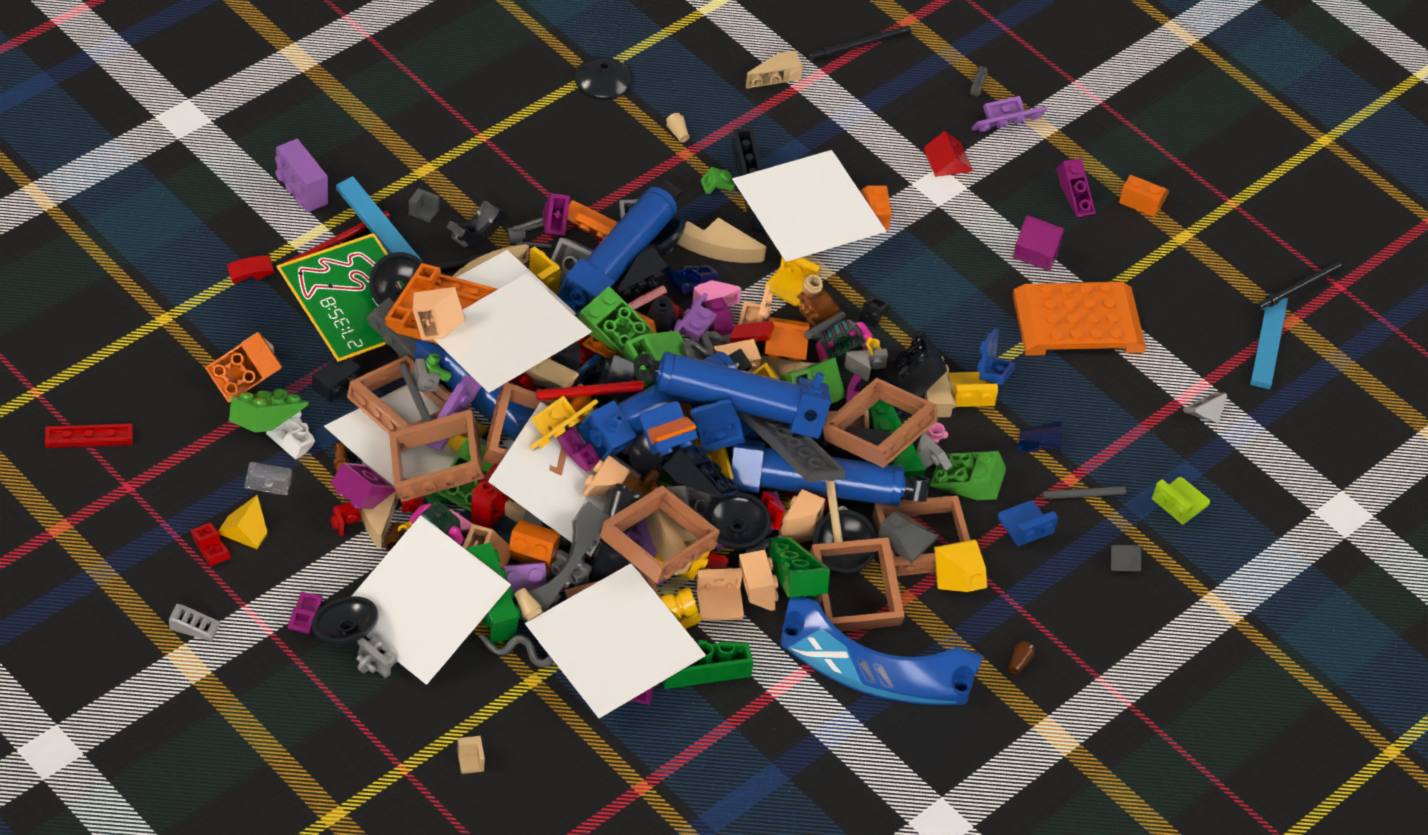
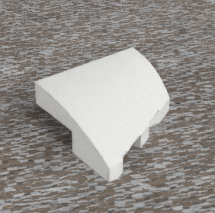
[266,411,315,460]

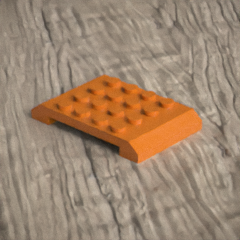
[385,263,498,344]
[1013,282,1146,355]

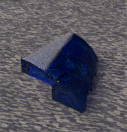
[665,266,718,294]
[1017,422,1062,453]

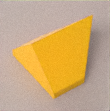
[218,495,267,549]

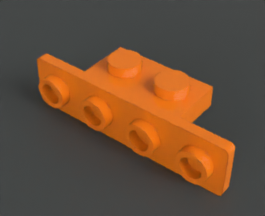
[567,200,618,240]

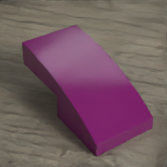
[845,374,862,404]
[557,426,600,472]
[288,591,323,634]

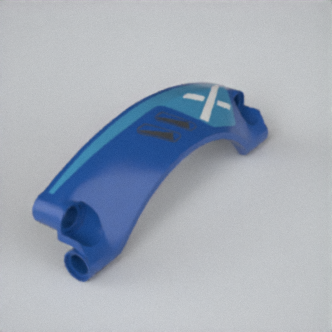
[780,596,983,706]

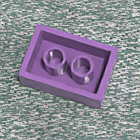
[275,138,328,213]

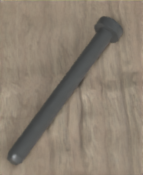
[400,363,435,423]

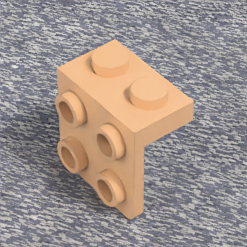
[738,285,773,325]
[696,568,744,621]

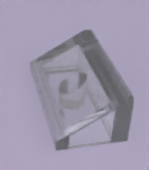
[245,462,292,495]

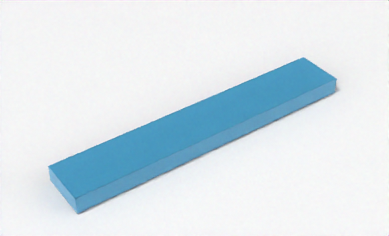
[336,176,421,260]
[1250,294,1288,389]

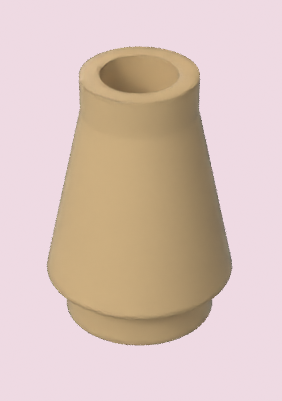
[666,113,690,143]
[800,275,823,302]
[514,588,543,621]

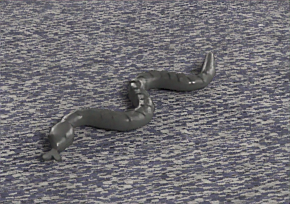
[683,331,727,359]
[479,633,554,668]

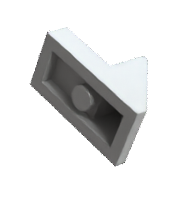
[844,349,888,381]
[916,433,952,470]

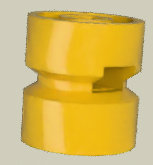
[660,586,699,621]

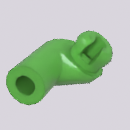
[425,353,451,382]

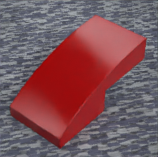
[227,256,275,284]
[761,492,785,530]
[190,522,230,566]

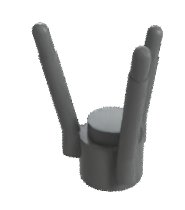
[507,218,552,248]

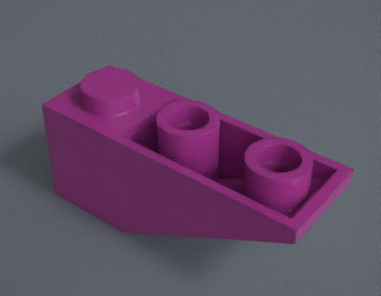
[1056,158,1096,218]

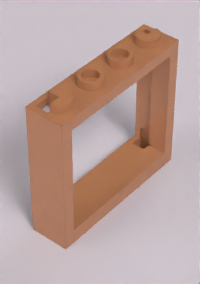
[347,355,452,434]
[823,378,938,468]
[482,382,576,476]
[389,409,484,502]
[600,485,720,584]
[872,496,970,576]
[810,537,905,632]

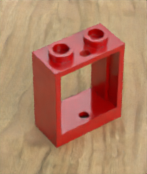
[471,463,512,529]

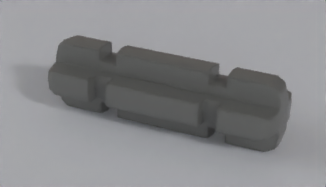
[970,66,988,97]

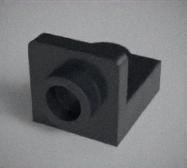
[859,296,891,327]

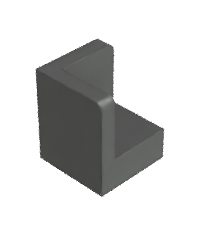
[409,188,439,222]
[1111,545,1141,571]

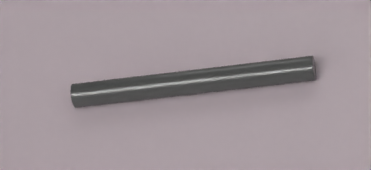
[804,311,846,339]
[1042,486,1126,500]

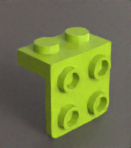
[1152,477,1210,525]

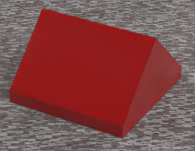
[924,131,972,177]

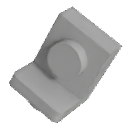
[412,359,440,392]

